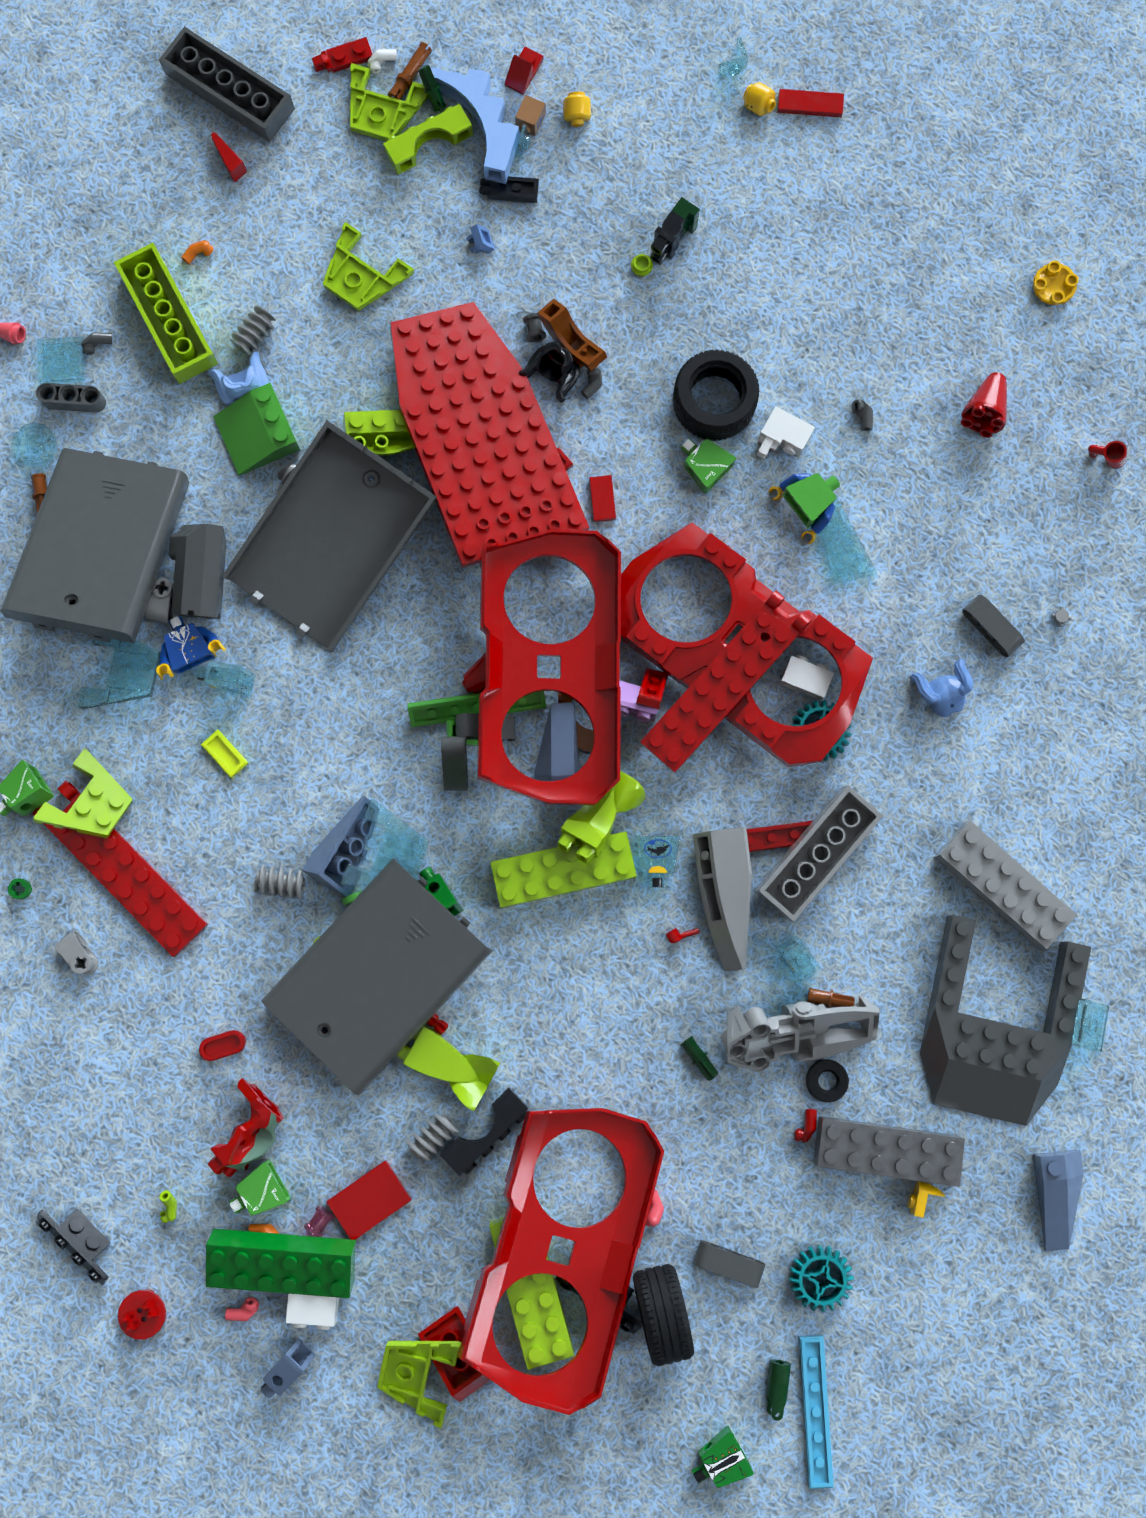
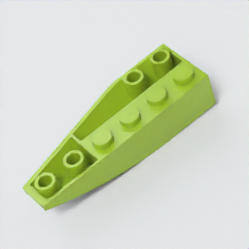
[342,410,415,455]

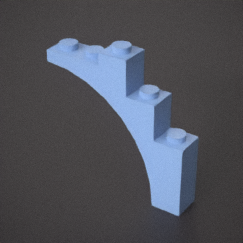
[431,68,519,184]

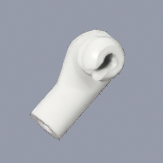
[368,49,397,74]

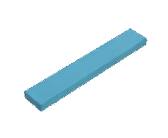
[799,1335,834,1489]

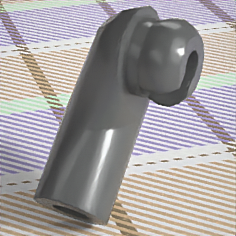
[81,332,112,355]
[580,367,602,400]
[851,399,873,431]

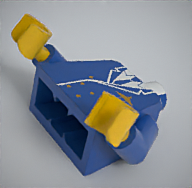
[156,616,226,680]

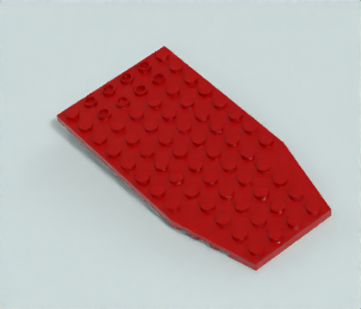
[390,302,589,568]

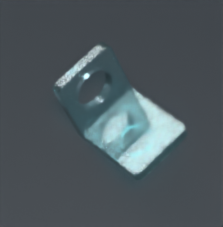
[718,37,748,77]
[514,124,530,158]

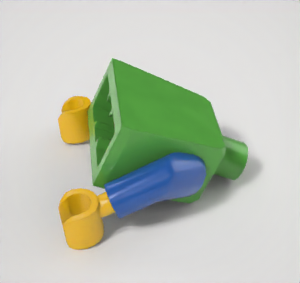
[768,473,840,544]

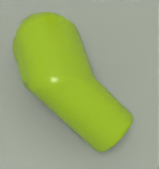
[159,1190,177,1223]

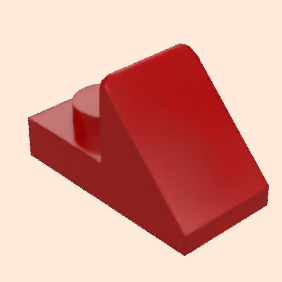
[504,46,544,95]

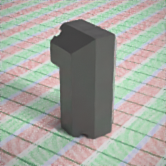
[169,524,227,619]

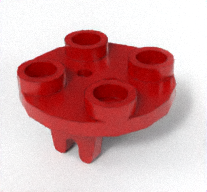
[118,1289,167,1340]

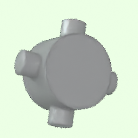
[1051,607,1071,627]

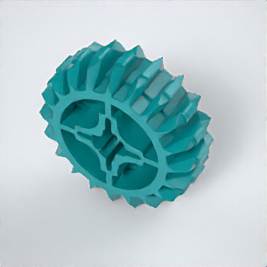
[790,700,852,762]
[788,1244,854,1313]

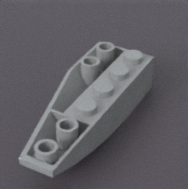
[693,827,752,971]

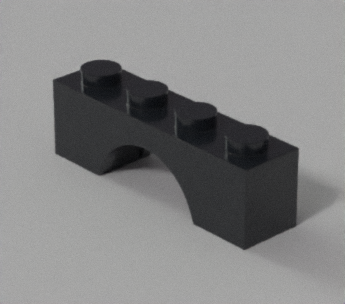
[440,1086,529,1176]

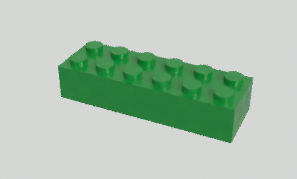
[206,1229,356,1298]

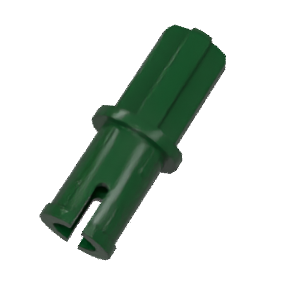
[418,65,446,112]
[680,1036,718,1081]

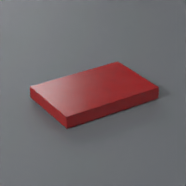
[326,1160,412,1240]

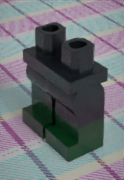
[650,197,700,265]

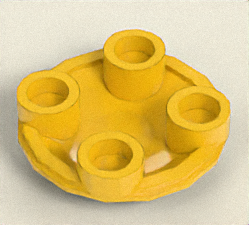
[1033,261,1079,305]

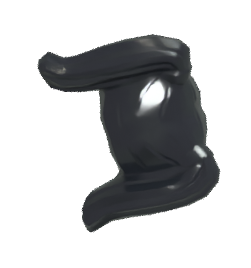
[519,342,580,403]

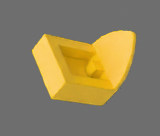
[907,1181,945,1218]

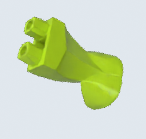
[558,771,646,863]
[397,1026,500,1111]

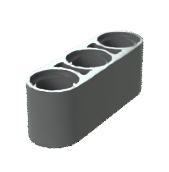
[36,383,106,413]
[962,595,1025,657]
[455,713,516,742]
[441,736,468,791]
[693,1240,766,1288]

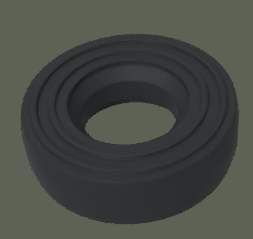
[806,1059,849,1103]

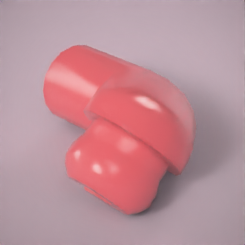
[646,1190,664,1227]
[225,1297,259,1321]

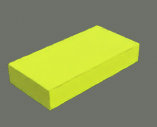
[200,729,249,778]

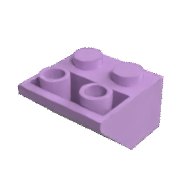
[619,681,658,724]

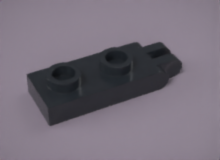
[479,176,539,203]

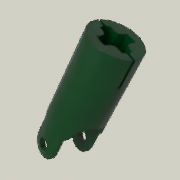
[766,1359,791,1421]

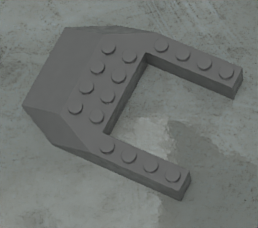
[920,915,1091,1126]

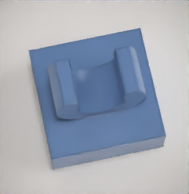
[466,224,495,253]

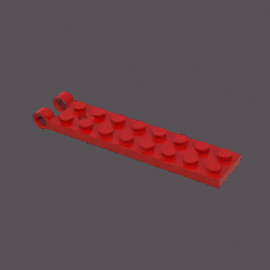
[640,590,812,773]
[32,780,208,957]

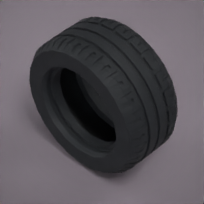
[673,349,760,441]
[632,1264,694,1367]

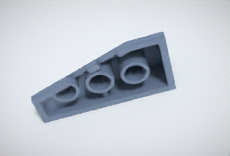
[534,702,580,781]
[302,796,379,897]
[1033,1150,1083,1251]

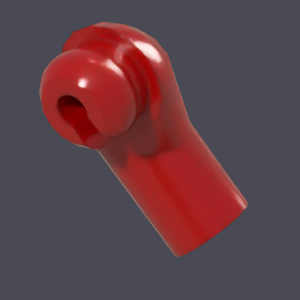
[794,1109,817,1143]

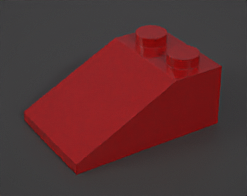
[418,1306,490,1402]

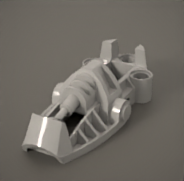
[721,996,880,1072]

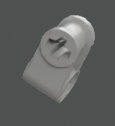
[145,578,173,624]
[55,930,99,974]

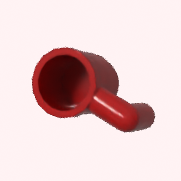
[1088,441,1127,469]

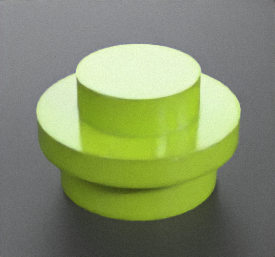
[631,254,653,276]

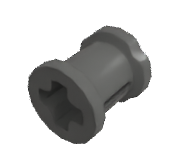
[523,313,546,342]

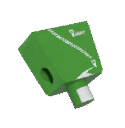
[681,439,736,494]
[0,759,54,817]
[229,1159,291,1216]

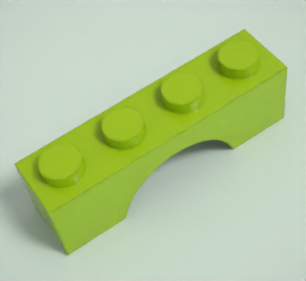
[383,103,473,175]

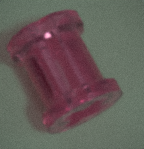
[304,1205,335,1237]

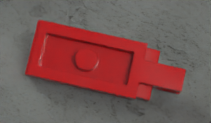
[312,37,373,73]

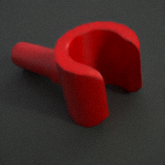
[666,928,700,943]

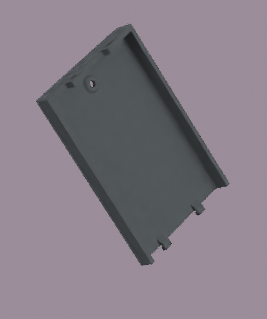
[222,420,437,652]
[0,448,189,643]
[261,858,493,1095]

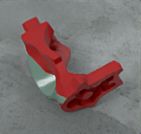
[208,1078,284,1177]

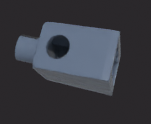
[261,1338,316,1398]

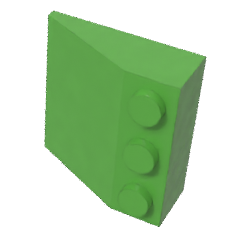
[213,383,300,476]

